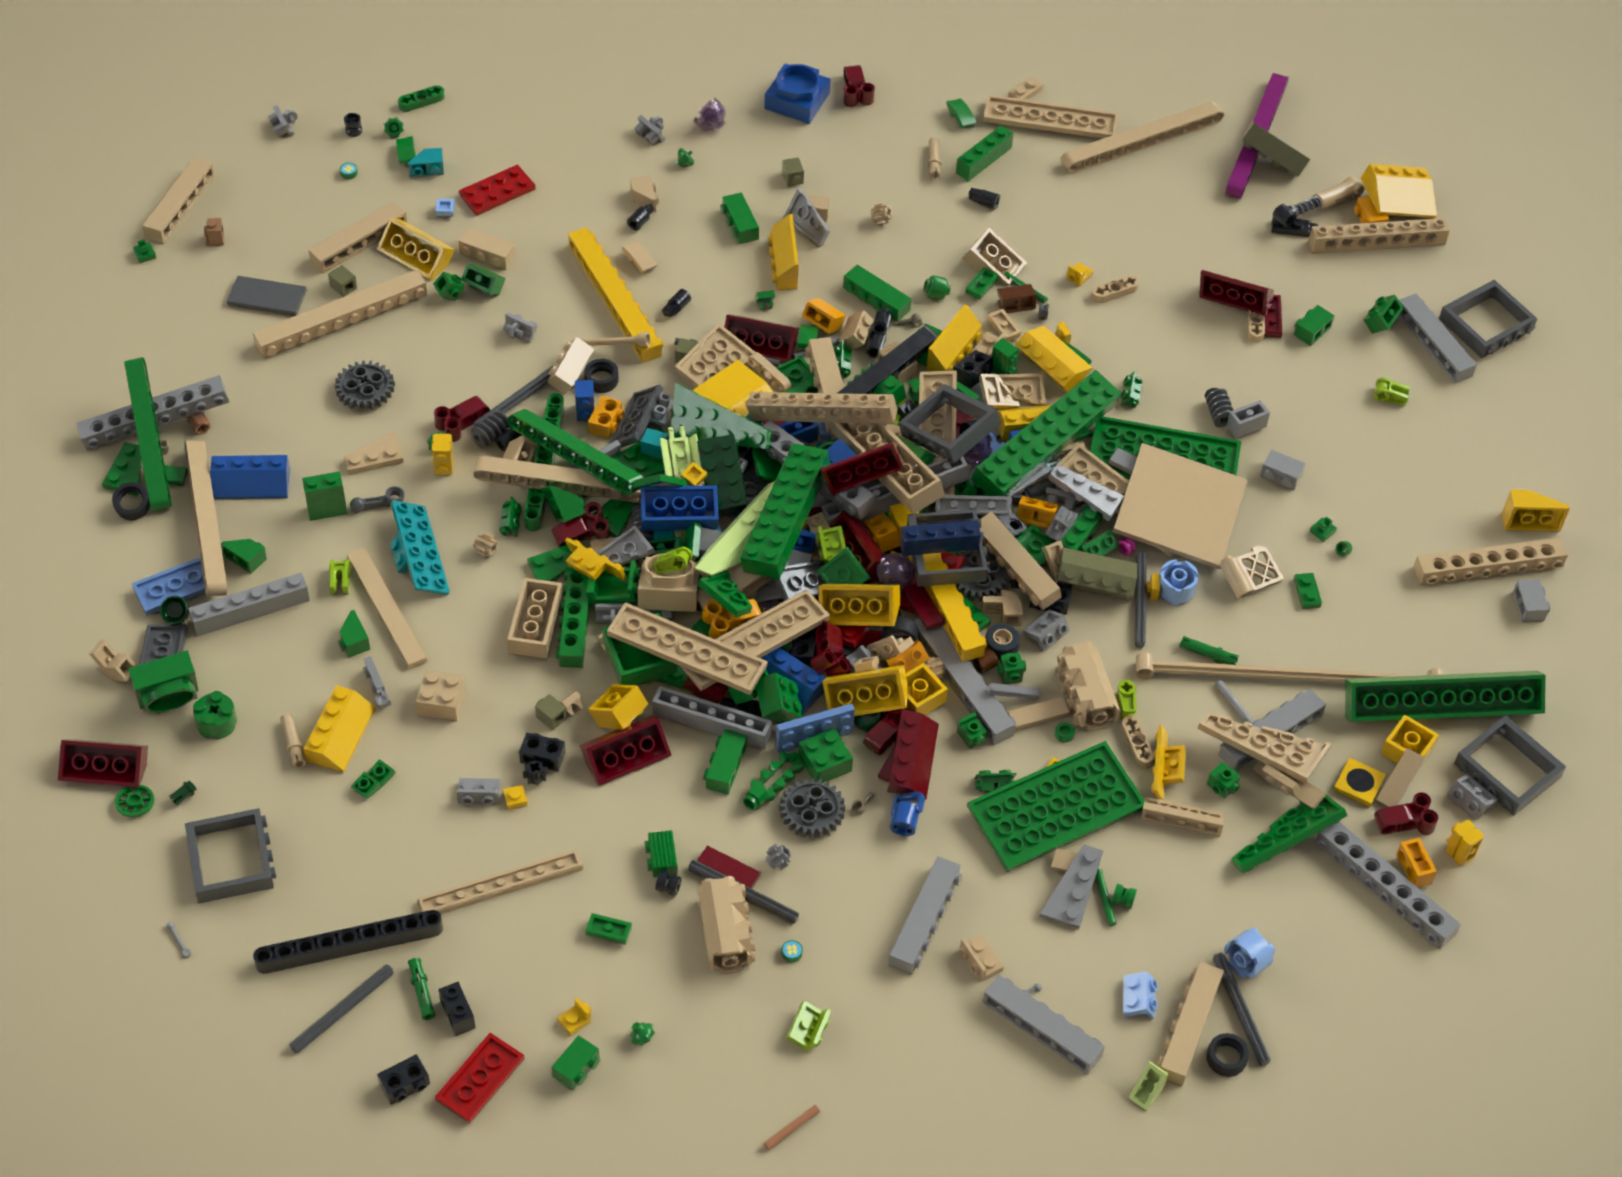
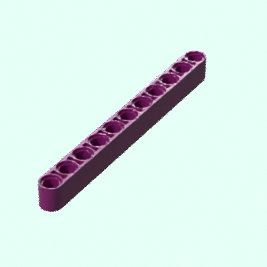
[1225,73,1289,199]

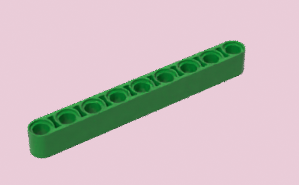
[124,357,172,512]
[524,393,565,531]
[508,409,643,495]

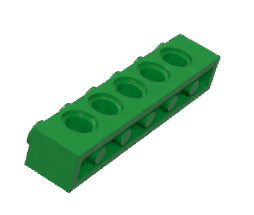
[556,566,590,668]

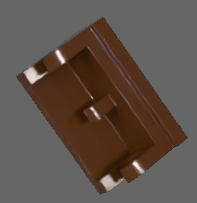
[997,284,1037,313]

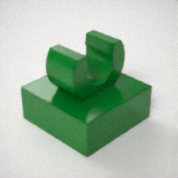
[133,239,156,263]
[755,290,775,310]
[1309,516,1337,542]

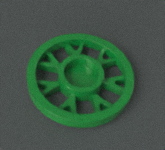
[115,785,155,818]

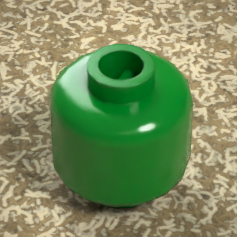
[923,275,951,300]

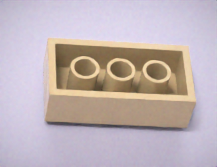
[507,578,563,659]

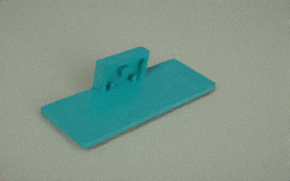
[390,501,450,595]

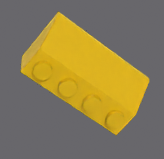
[768,214,799,290]
[377,218,455,280]
[926,304,982,372]
[1015,326,1093,393]
[997,405,1052,440]
[818,584,900,626]
[822,665,907,716]
[304,685,375,772]

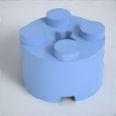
[1159,560,1198,606]
[1224,928,1275,979]

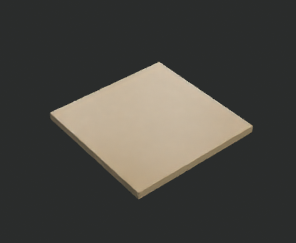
[1113,443,1247,570]

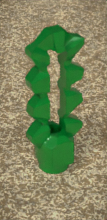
[743,751,804,811]

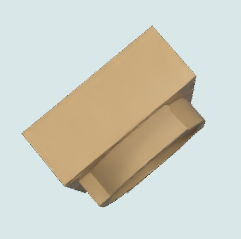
[638,553,700,612]

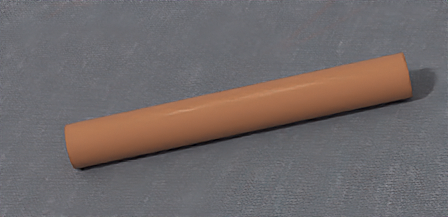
[764,1105,820,1150]

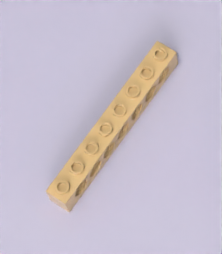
[1308,218,1450,254]
[746,392,897,424]
[1414,537,1568,585]

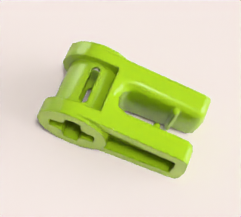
[1373,377,1410,406]
[653,547,693,574]
[329,559,351,594]
[1116,680,1137,721]

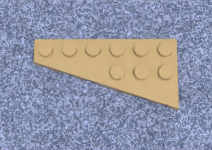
[1198,712,1332,783]

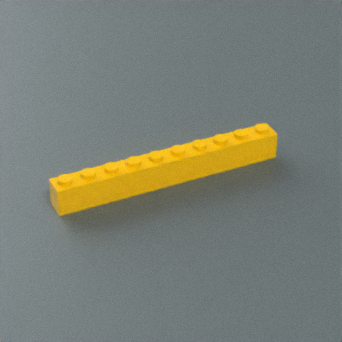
[568,227,663,363]
[889,503,987,662]

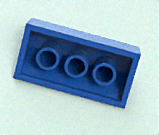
[210,455,290,499]
[641,485,719,531]
[761,648,826,716]

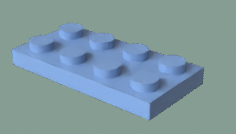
[131,557,205,616]
[775,703,855,753]

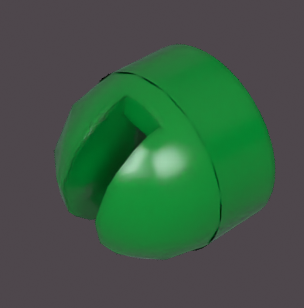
[1336,541,1353,556]

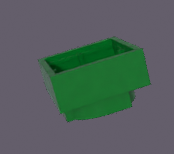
[602,613,678,685]
[128,650,199,714]

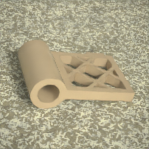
[1219,545,1284,599]

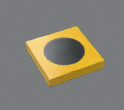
[1333,757,1386,807]

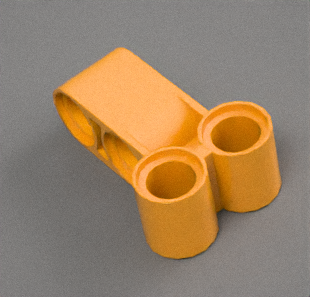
[702,599,762,639]

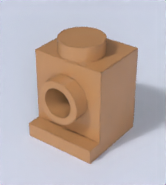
[204,218,224,246]

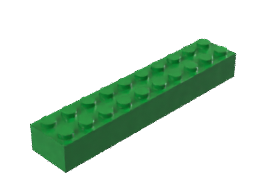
[971,369,1122,496]
[1345,671,1546,722]

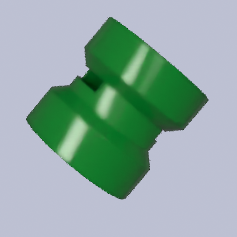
[1111,883,1137,909]

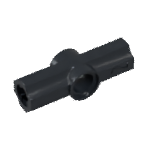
[866,308,892,358]

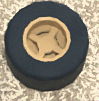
[985,623,1020,661]

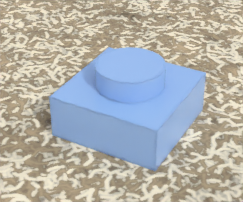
[436,199,455,216]

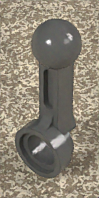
[350,486,404,512]

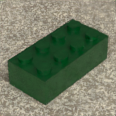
[697,434,748,517]

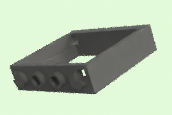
[1439,280,1537,359]
[898,384,1000,463]
[907,509,990,587]
[1454,715,1566,816]
[185,808,276,903]

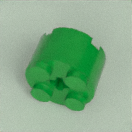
[193,691,237,739]

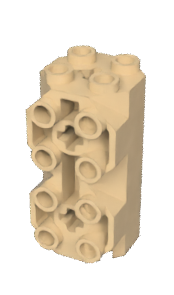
[1055,641,1120,731]
[698,876,755,974]

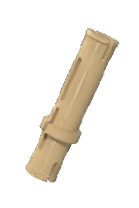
[928,137,941,180]
[280,713,306,768]

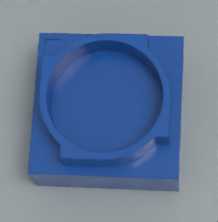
[764,64,831,124]

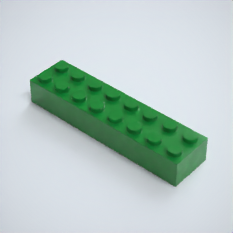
[740,443,830,580]

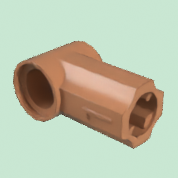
[185,411,211,435]

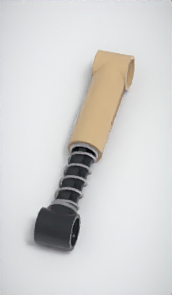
[1272,176,1365,228]

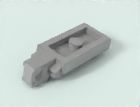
[363,656,391,709]

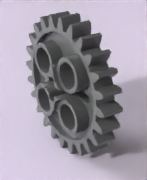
[334,360,395,410]
[956,550,1011,601]
[779,778,846,839]

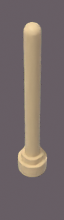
[570,332,651,347]

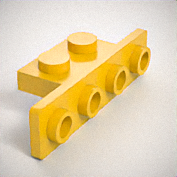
[565,537,627,581]
[1151,725,1186,800]

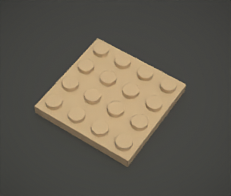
[674,323,764,387]

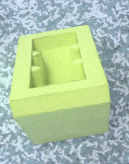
[1128,1062,1168,1110]

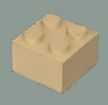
[416,670,466,721]

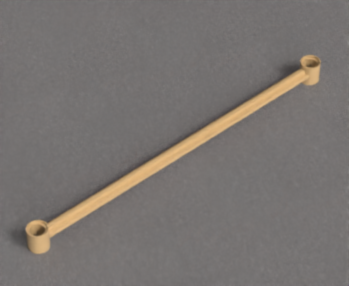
[1136,653,1445,682]

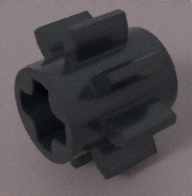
[523,760,548,786]

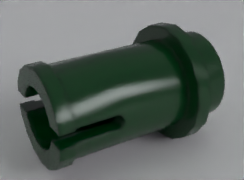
[169,780,197,806]

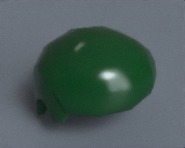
[159,595,190,625]
[854,712,884,733]

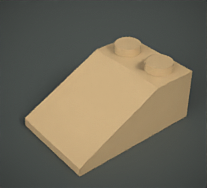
[962,228,1027,286]

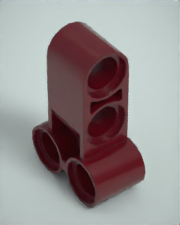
[843,65,875,107]
[434,396,490,442]
[551,502,611,547]
[811,620,851,677]
[863,709,916,755]
[1374,792,1439,835]

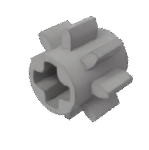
[766,843,791,870]

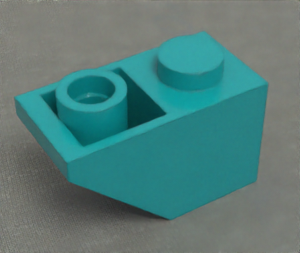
[408,148,444,177]

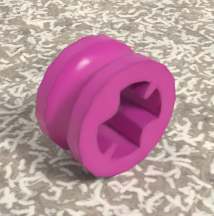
[1118,537,1136,556]

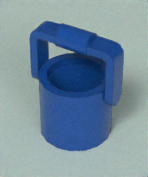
[890,792,925,836]

